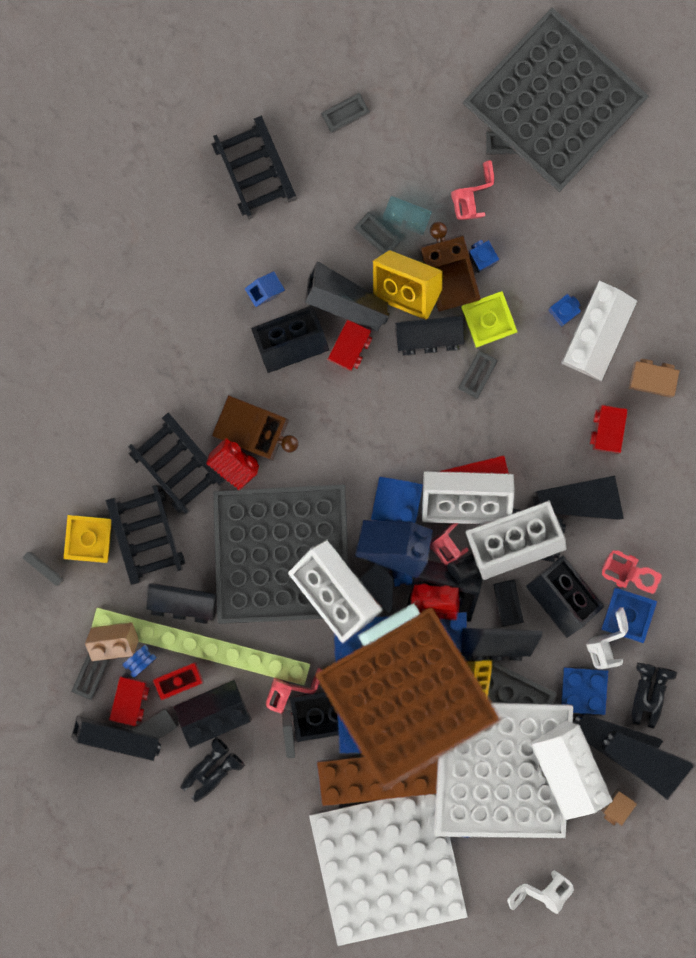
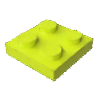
[461,291,517,348]

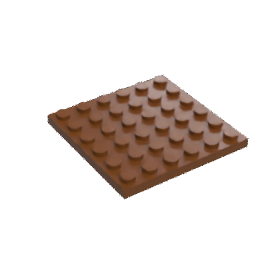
[315,607,501,790]

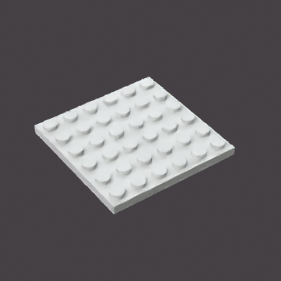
[434,703,573,838]
[309,794,467,946]

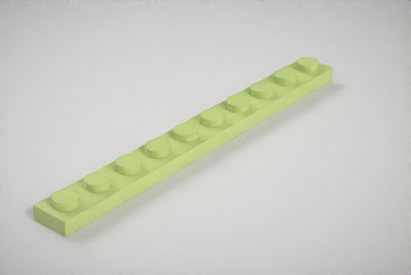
[91,608,310,686]

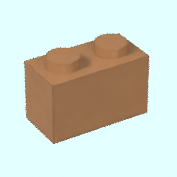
[629,359,680,398]
[85,622,139,661]

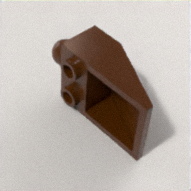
[419,222,481,312]
[212,395,299,461]

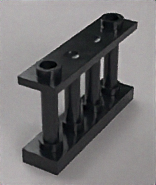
[211,115,297,220]
[128,412,227,514]
[105,485,186,585]

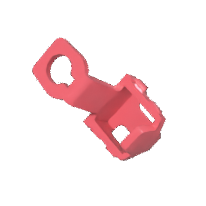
[451,160,494,220]
[430,523,469,565]
[602,550,662,594]
[266,668,322,716]

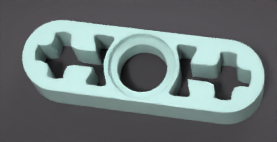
[358,603,419,646]

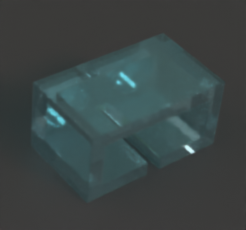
[383,196,432,236]

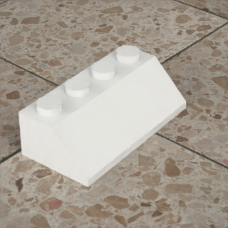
[561,281,637,381]
[422,472,514,524]
[465,501,567,580]
[288,541,382,643]
[531,721,613,820]

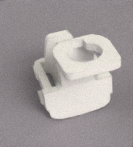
[586,607,628,669]
[507,870,574,914]

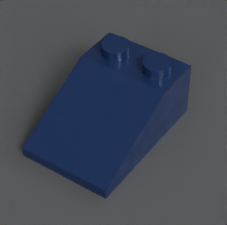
[355,520,433,578]

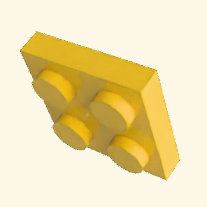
[63,515,112,563]

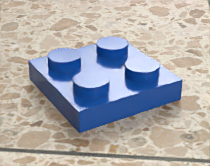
[601,587,657,643]
[561,667,608,715]

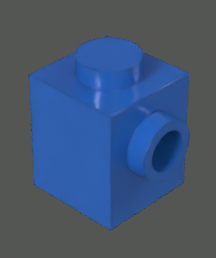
[469,240,499,273]
[244,272,285,307]
[548,294,581,327]

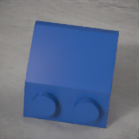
[371,477,423,523]

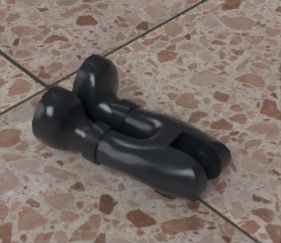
[632,662,678,729]
[180,737,245,803]

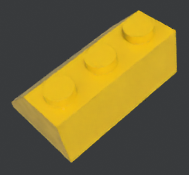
[373,250,442,320]

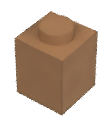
[601,789,637,826]

